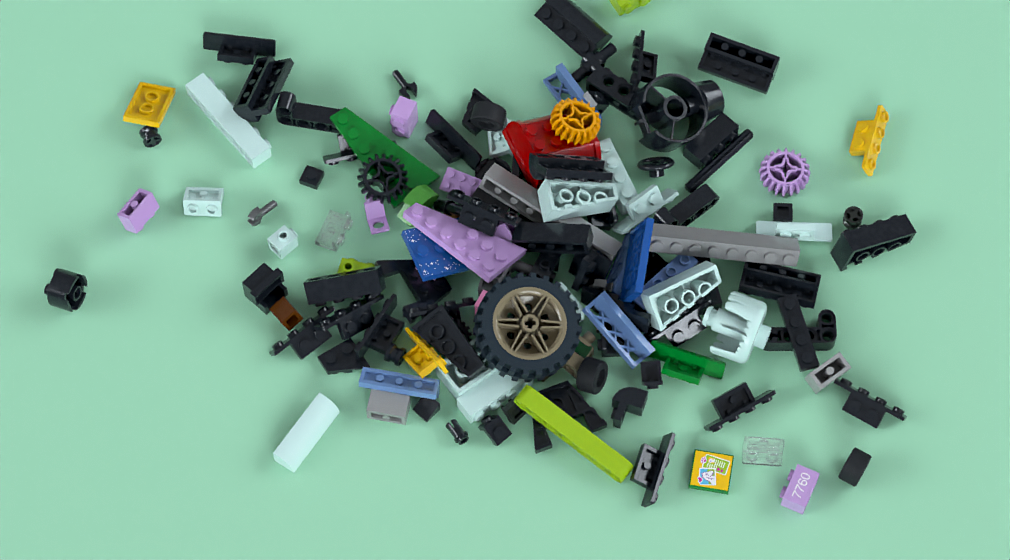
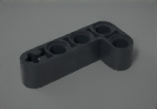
[276,91,341,134]
[653,184,720,227]
[763,309,837,351]

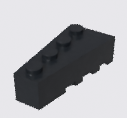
[830,214,917,271]

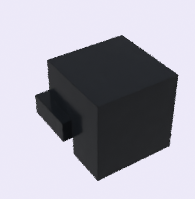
[242,263,288,315]

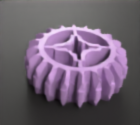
[759,148,810,197]

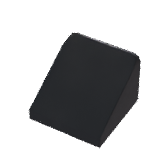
[413,397,440,422]

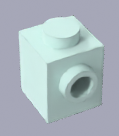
[267,225,298,260]

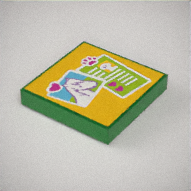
[689,449,734,495]

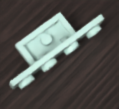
[612,184,679,234]
[756,221,832,242]

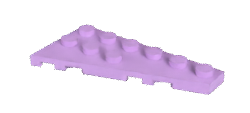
[403,203,527,283]

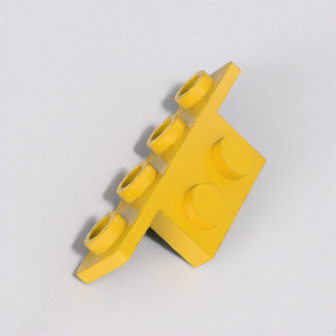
[849,105,889,176]
[402,327,448,379]

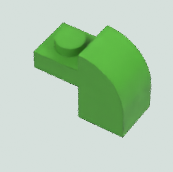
[397,185,440,227]

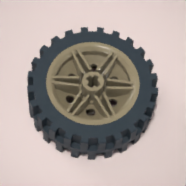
[473,272,582,382]

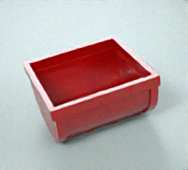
[502,114,601,190]

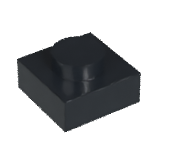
[299,165,325,190]
[773,203,793,222]

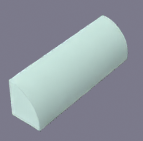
[273,393,340,473]

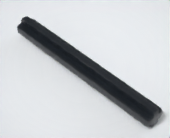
[685,129,753,193]

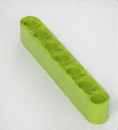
[514,385,634,483]

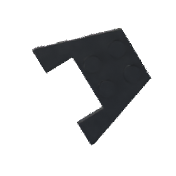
[374,259,452,324]
[532,380,607,454]

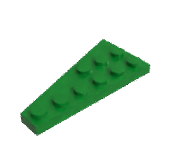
[330,107,440,208]

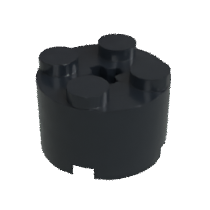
[44,268,87,312]

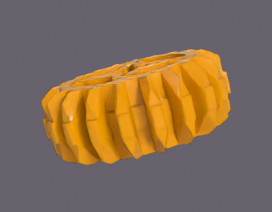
[550,97,601,145]

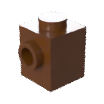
[269,296,304,331]

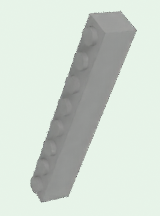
[479,163,622,261]
[649,223,800,267]

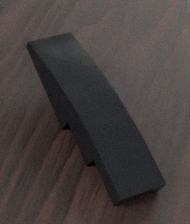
[581,285,651,334]

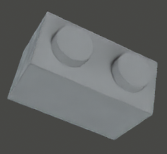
[804,352,851,394]
[366,389,411,425]

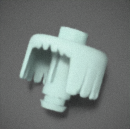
[702,291,772,364]

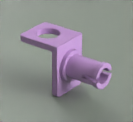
[364,194,390,235]

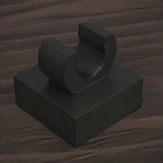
[501,396,526,424]

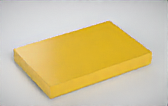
[123,82,176,128]

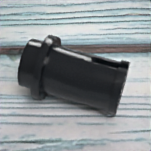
[446,419,469,445]

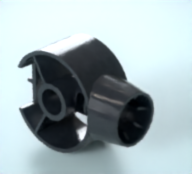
[627,73,725,152]

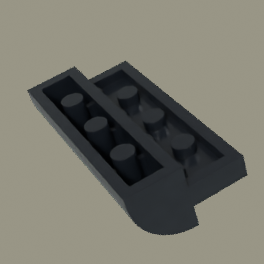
[534,0,613,58]
[698,32,780,94]
[233,56,294,122]
[529,153,613,183]
[738,262,821,309]

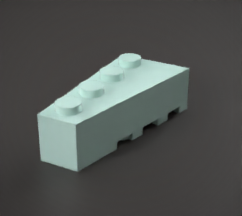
[537,179,619,223]
[641,261,722,331]

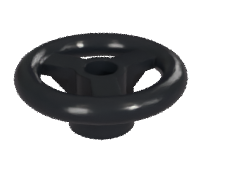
[637,157,675,178]

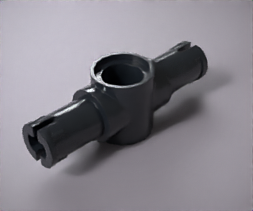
[571,42,617,83]

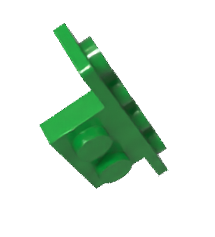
[648,340,726,385]

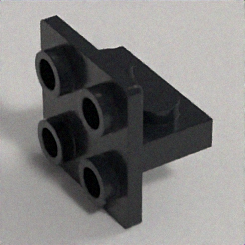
[568,248,613,292]

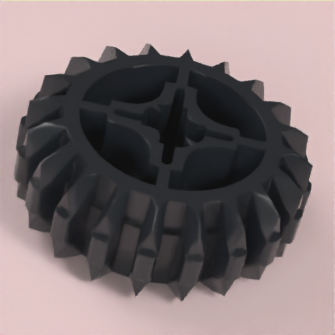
[357,153,408,204]

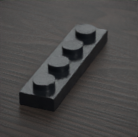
[777,293,820,372]

